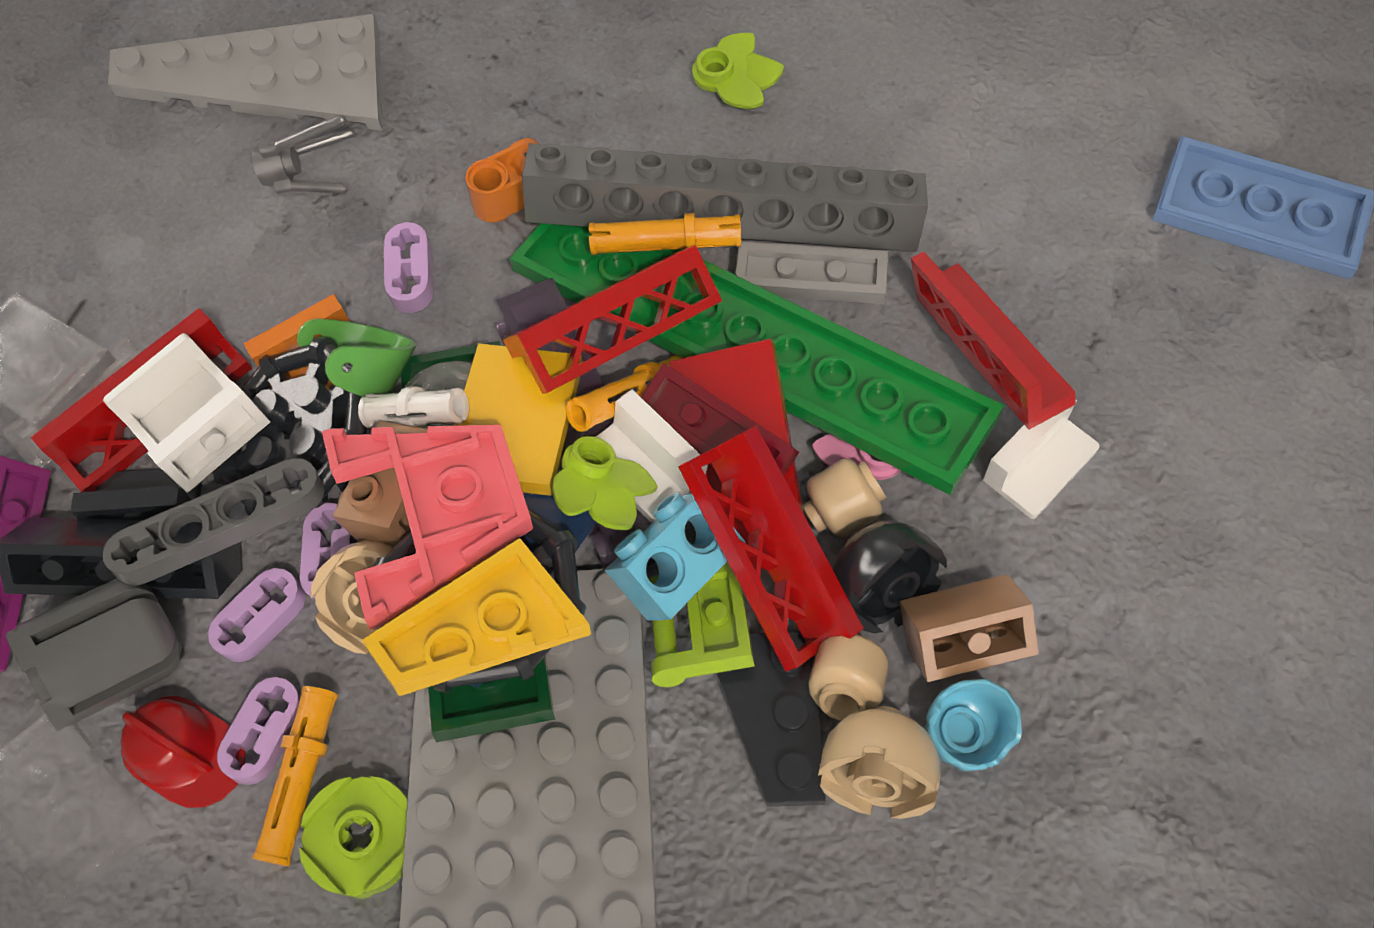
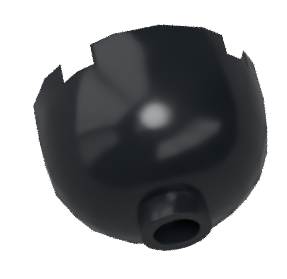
[833,520,947,634]

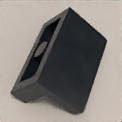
[70,468,202,520]

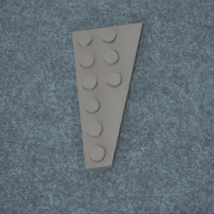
[108,14,383,131]

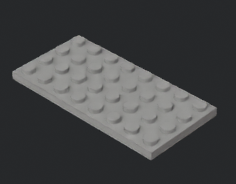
[399,569,658,928]

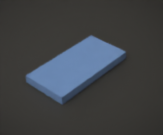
[1152,136,1374,280]

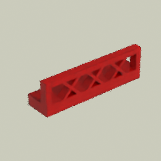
[503,244,722,394]
[911,251,1076,430]
[30,308,253,492]
[678,425,864,672]

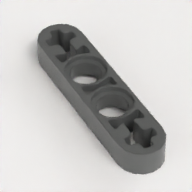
[103,458,324,586]

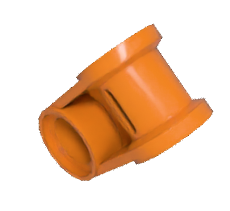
[465,138,539,222]

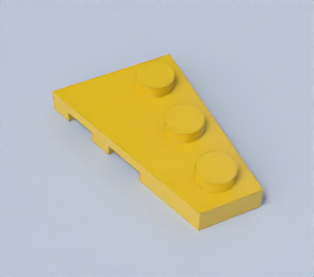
[362,538,591,696]

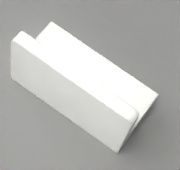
[596,389,708,523]
[983,400,1100,519]

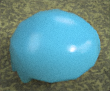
[925,679,1022,772]

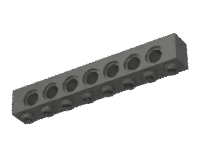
[522,143,928,252]

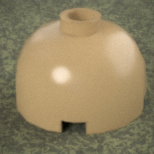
[311,539,394,654]
[818,706,941,819]

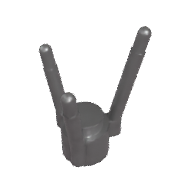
[252,115,355,194]

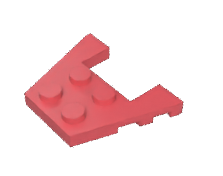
[322,425,533,630]

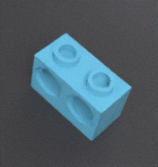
[605,492,745,621]

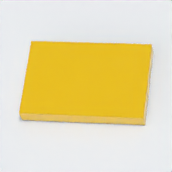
[453,343,582,496]

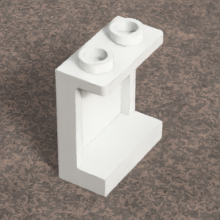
[103,333,270,493]

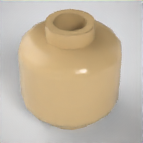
[802,458,887,539]
[808,634,888,721]

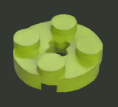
[299,776,408,899]

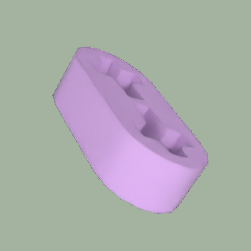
[384,222,434,313]
[300,503,357,601]
[208,568,306,662]
[217,677,301,785]

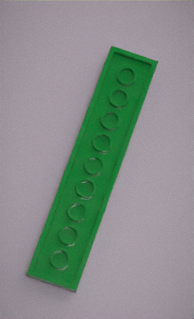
[510,223,1004,496]

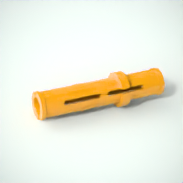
[589,213,742,255]
[566,355,683,432]
[252,686,339,867]

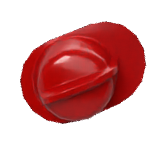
[120,696,246,808]

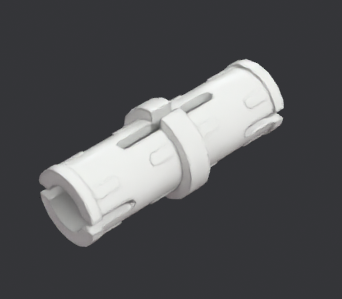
[358,386,469,428]

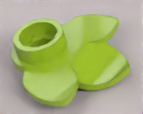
[692,33,784,109]
[552,436,658,530]

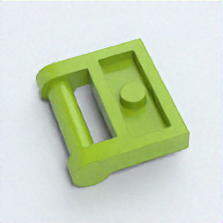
[648,562,755,687]

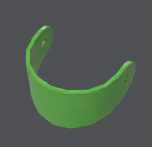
[297,318,417,397]

